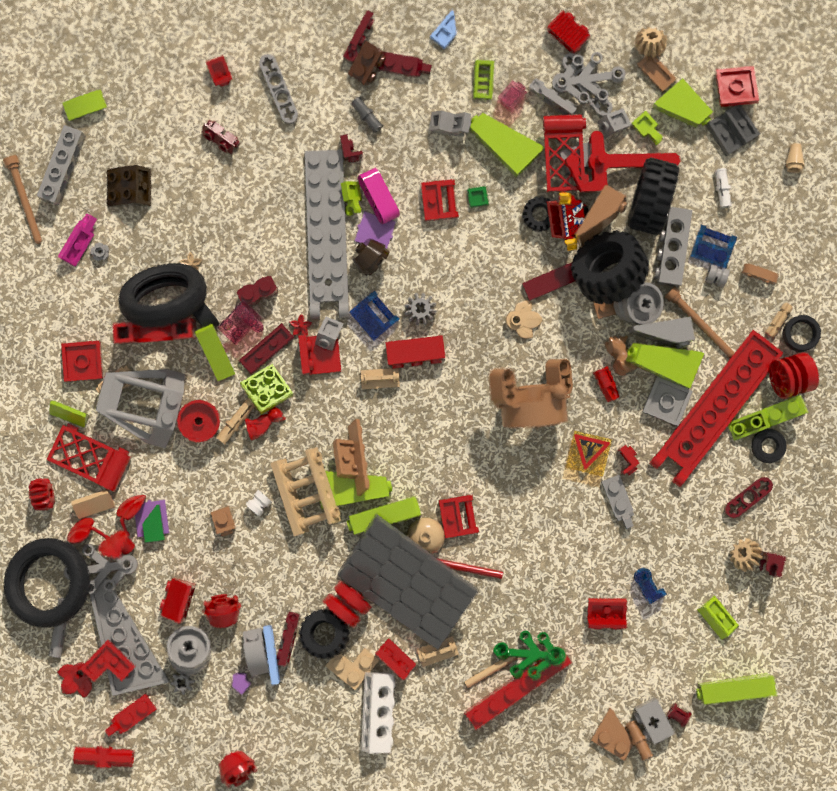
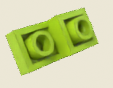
[62,89,107,121]

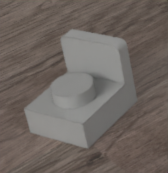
[597,108,631,138]
[315,316,344,351]

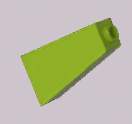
[469,113,544,178]
[626,343,704,389]
[318,471,393,509]
[347,496,421,535]
[696,673,777,704]

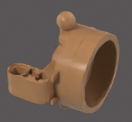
[489,359,573,428]

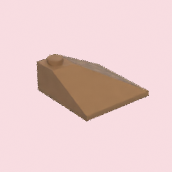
[576,185,628,248]

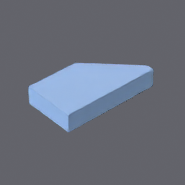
[430,10,456,49]

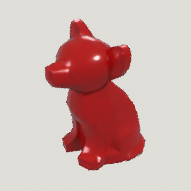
[245,406,286,441]

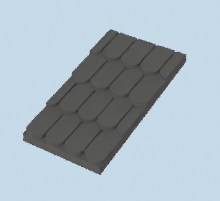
[338,514,478,649]

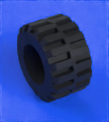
[299,609,350,659]

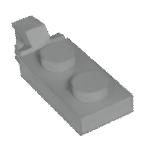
[528,78,577,115]
[601,475,634,529]

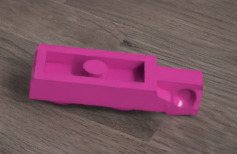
[58,213,97,267]

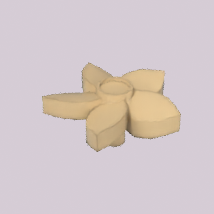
[180,252,202,271]

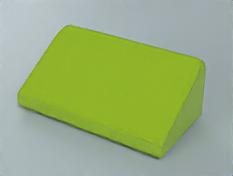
[49,400,89,428]
[697,596,739,640]

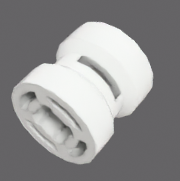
[246,490,272,517]

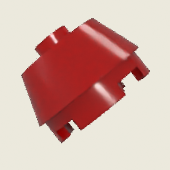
[203,594,241,628]
[218,750,257,789]

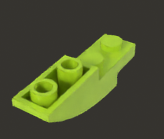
[728,395,808,441]

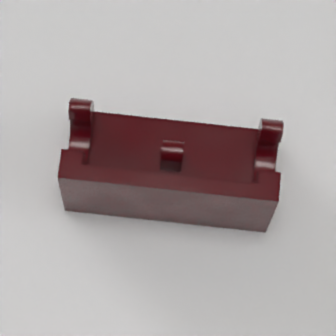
[759,552,786,578]

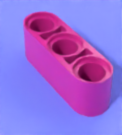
[357,168,400,224]

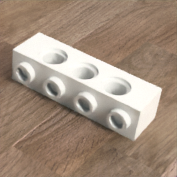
[361,672,395,753]

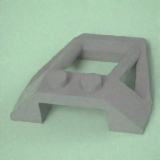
[95,369,185,448]

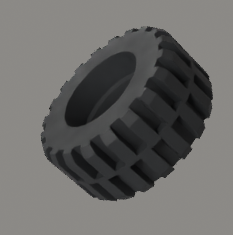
[628,157,679,235]
[571,231,649,305]

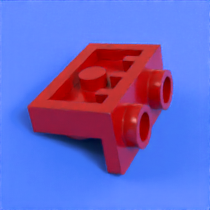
[375,638,416,681]

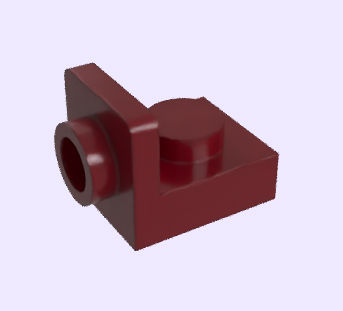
[340,134,363,163]

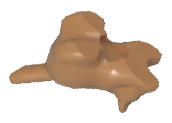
[604,336,648,376]

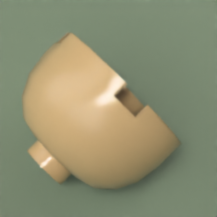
[407,518,445,554]

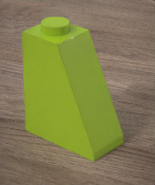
[652,78,713,128]

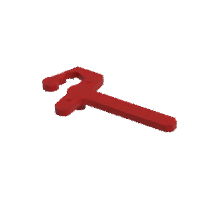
[565,131,681,193]

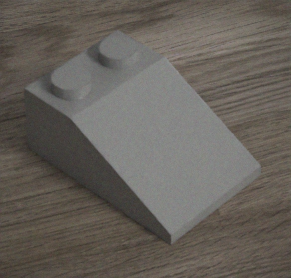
[629,317,695,349]

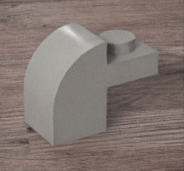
[429,110,471,136]
[243,628,270,676]

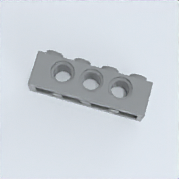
[37,125,85,206]
[654,207,693,287]

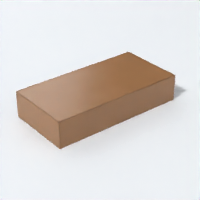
[637,56,677,93]

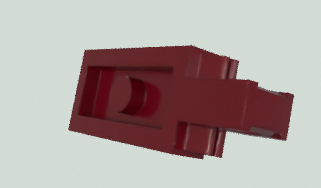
[343,10,375,63]
[378,52,432,77]
[276,612,301,667]

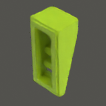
[473,60,494,99]

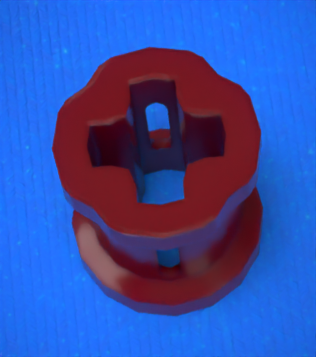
[666,703,692,728]

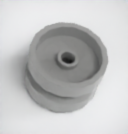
[613,282,664,324]
[167,626,211,675]

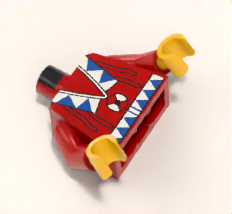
[547,191,589,251]

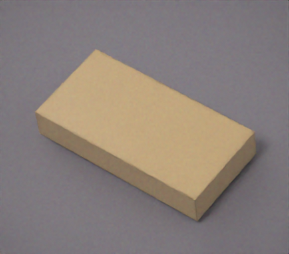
[71,489,115,519]

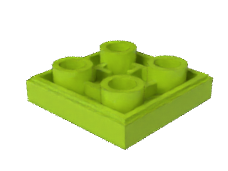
[240,364,293,414]

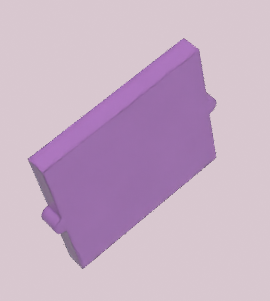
[355,211,396,249]
[135,500,169,537]

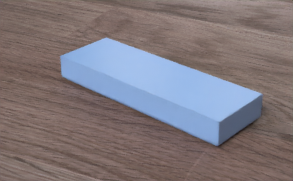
[263,625,280,685]

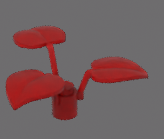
[67,495,146,559]

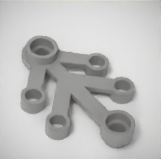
[552,52,626,104]
[64,544,138,595]

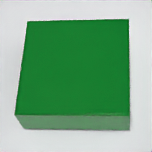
[467,186,489,208]

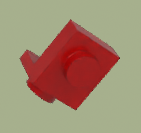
[206,55,233,87]
[618,445,639,475]

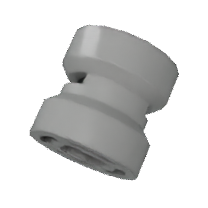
[705,264,730,288]

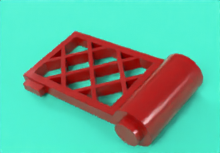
[543,114,589,192]
[46,423,131,492]

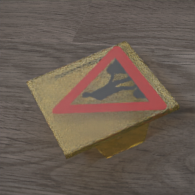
[566,430,612,477]

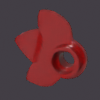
[57,662,92,698]

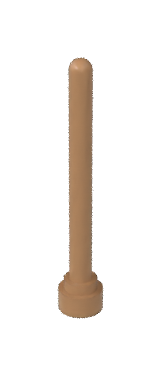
[3,155,42,244]
[664,286,734,358]

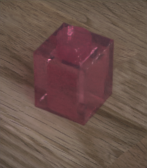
[497,80,527,113]

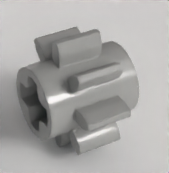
[170,673,195,695]

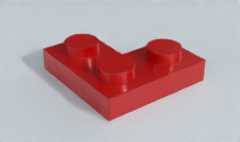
[80,640,136,682]

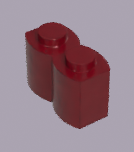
[237,276,278,307]

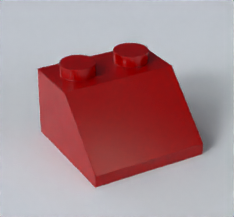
[159,578,196,623]

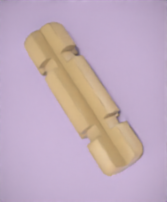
[765,302,793,338]

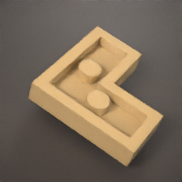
[326,648,380,690]

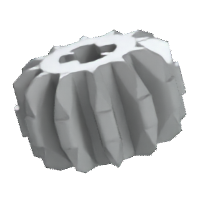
[404,293,437,325]

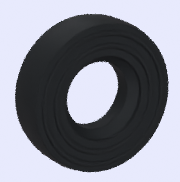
[751,429,787,463]

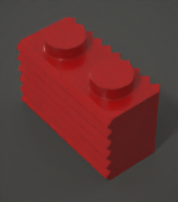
[546,10,591,54]

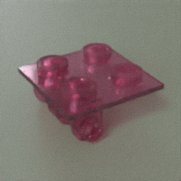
[217,300,264,345]

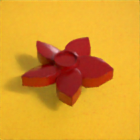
[290,314,312,336]

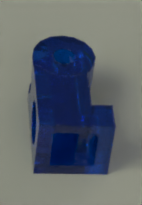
[634,568,667,604]

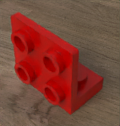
[298,335,341,376]

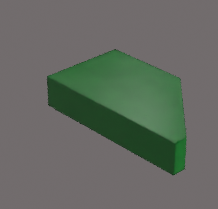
[142,505,165,543]

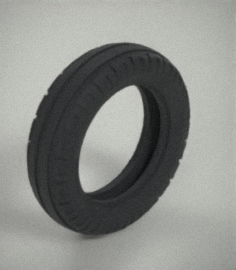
[118,263,207,328]
[4,538,90,628]

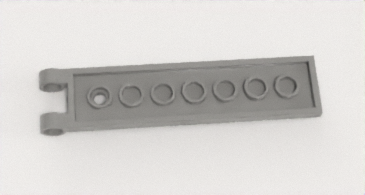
[305,150,349,319]

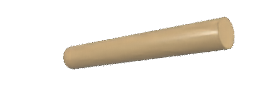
[464,657,518,688]

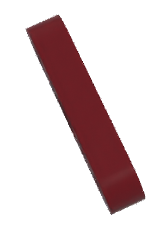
[724,477,773,518]

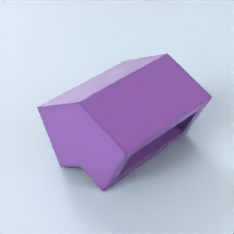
[232,673,251,694]

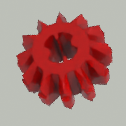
[28,478,55,511]

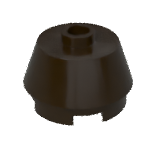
[352,238,390,276]

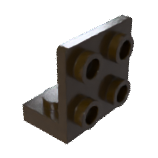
[107,165,151,207]

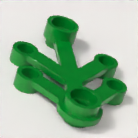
[494,631,566,680]

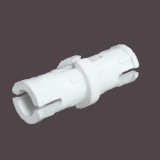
[714,168,732,208]

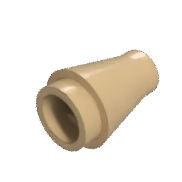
[785,143,805,173]

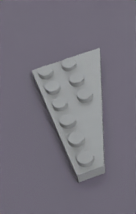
[89,577,170,696]

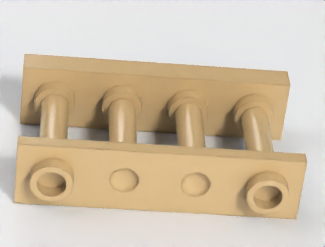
[270,447,341,536]

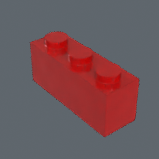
[385,335,445,369]

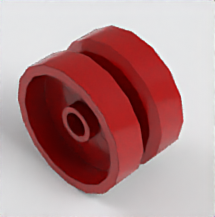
[177,400,220,442]
[323,580,372,628]

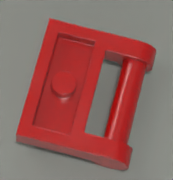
[421,179,459,221]
[439,494,479,538]

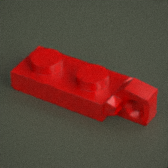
[105,694,157,736]

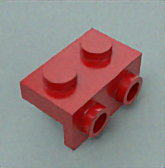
[587,598,627,630]

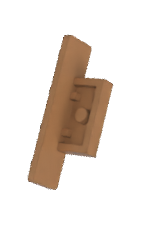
[333,419,370,496]

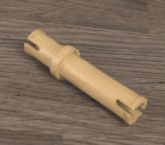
[216,397,255,445]

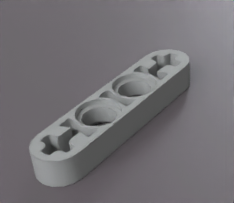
[562,53,612,117]
[259,54,298,124]

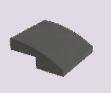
[705,105,760,156]

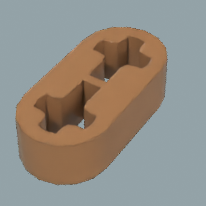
[742,263,779,284]

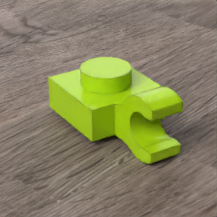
[631,111,663,145]
[341,181,362,216]

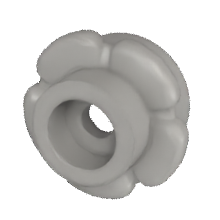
[90,242,109,261]

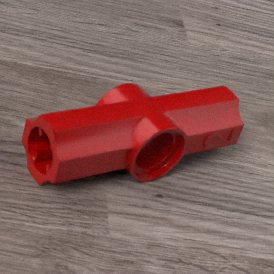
[73,746,134,768]

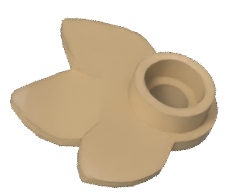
[505,301,543,339]

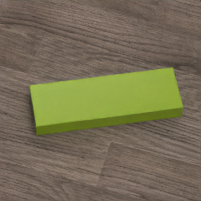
[195,324,235,381]

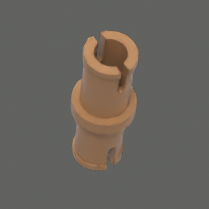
[625,720,654,761]

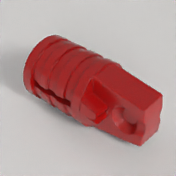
[593,366,620,402]

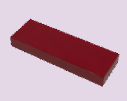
[522,262,575,301]
[238,323,294,375]

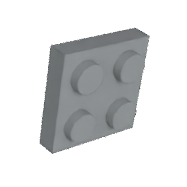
[642,376,693,427]

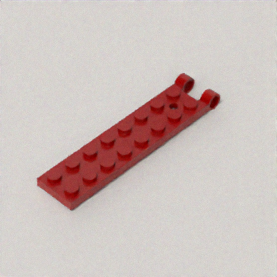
[649,330,783,487]

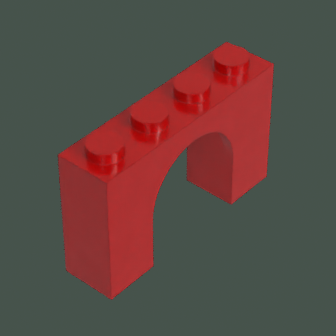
[112,318,197,345]

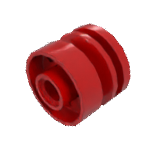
[769,352,819,399]

